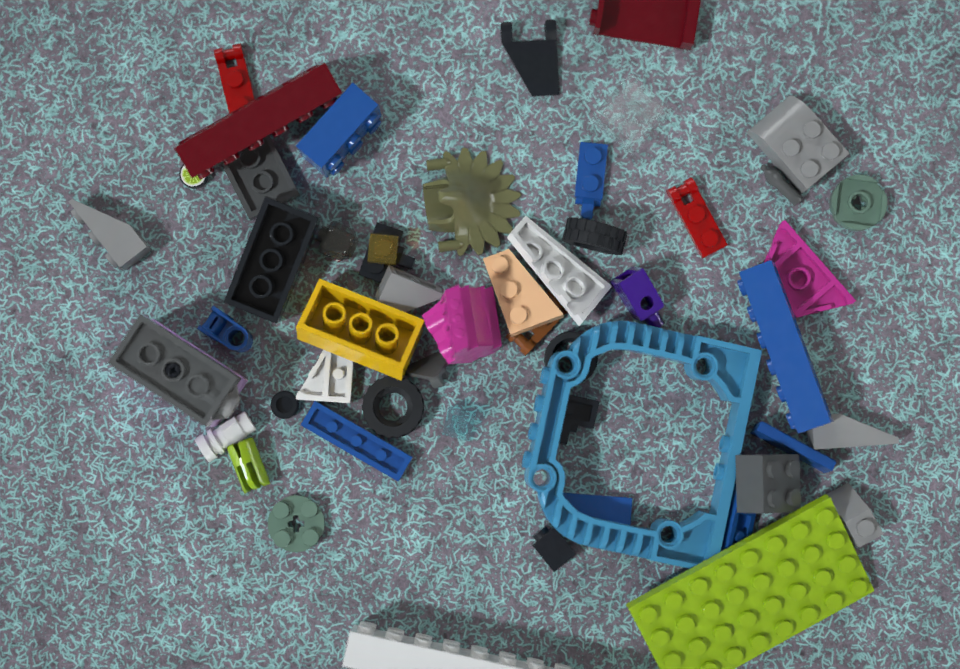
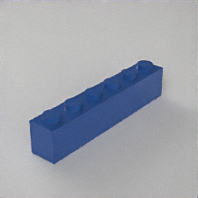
[737,260,834,434]

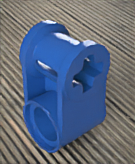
[197,305,253,353]

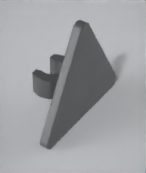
[404,351,449,388]

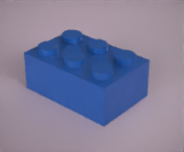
[296,83,382,178]

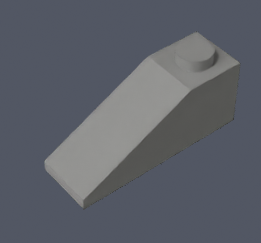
[807,409,899,450]

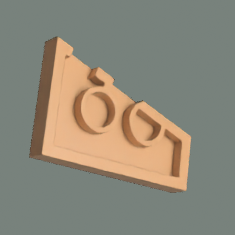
[483,249,564,337]

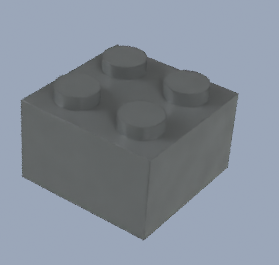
[735,454,801,514]

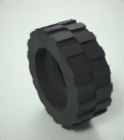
[562,217,628,255]
[362,376,424,438]

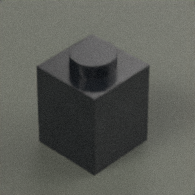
[531,526,576,572]

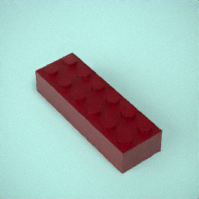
[174,62,342,179]

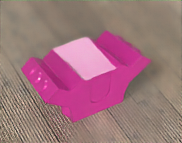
[422,284,502,364]

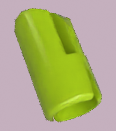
[227,437,270,493]

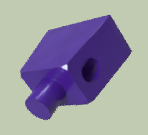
[609,266,665,328]

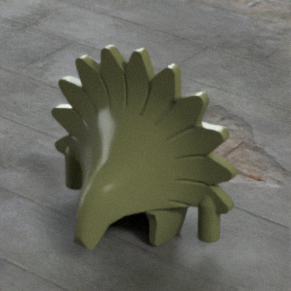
[422,148,521,257]

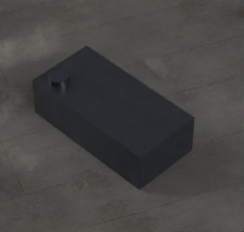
[223,196,322,324]

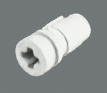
[194,411,256,462]

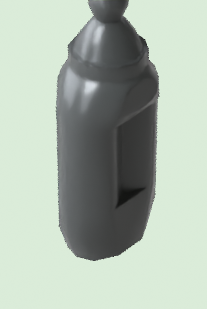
[760,164,803,206]

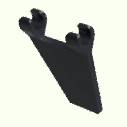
[500,19,560,97]

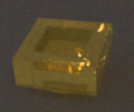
[367,233,399,265]

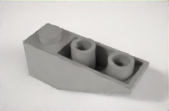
[68,199,152,270]

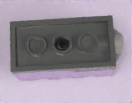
[108,314,248,427]

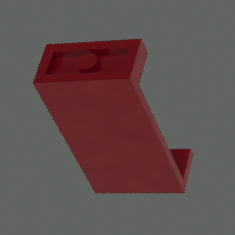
[589,0,701,50]

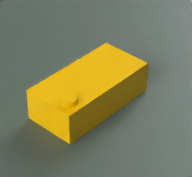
[296,278,424,381]

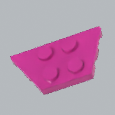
[763,220,856,318]

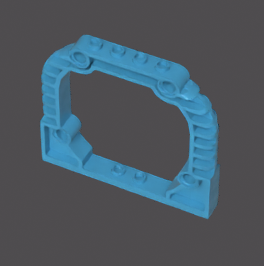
[522,321,762,569]

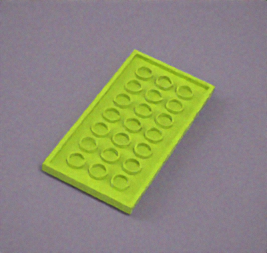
[626,494,874,669]

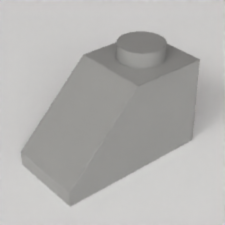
[375,265,443,312]
[827,482,884,548]

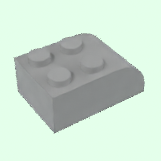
[746,96,850,195]

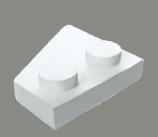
[296,350,354,403]

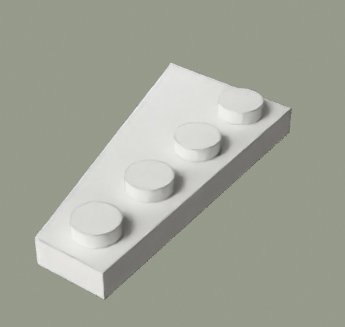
[507,216,612,326]

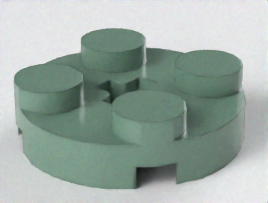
[829,175,888,231]
[268,495,325,552]

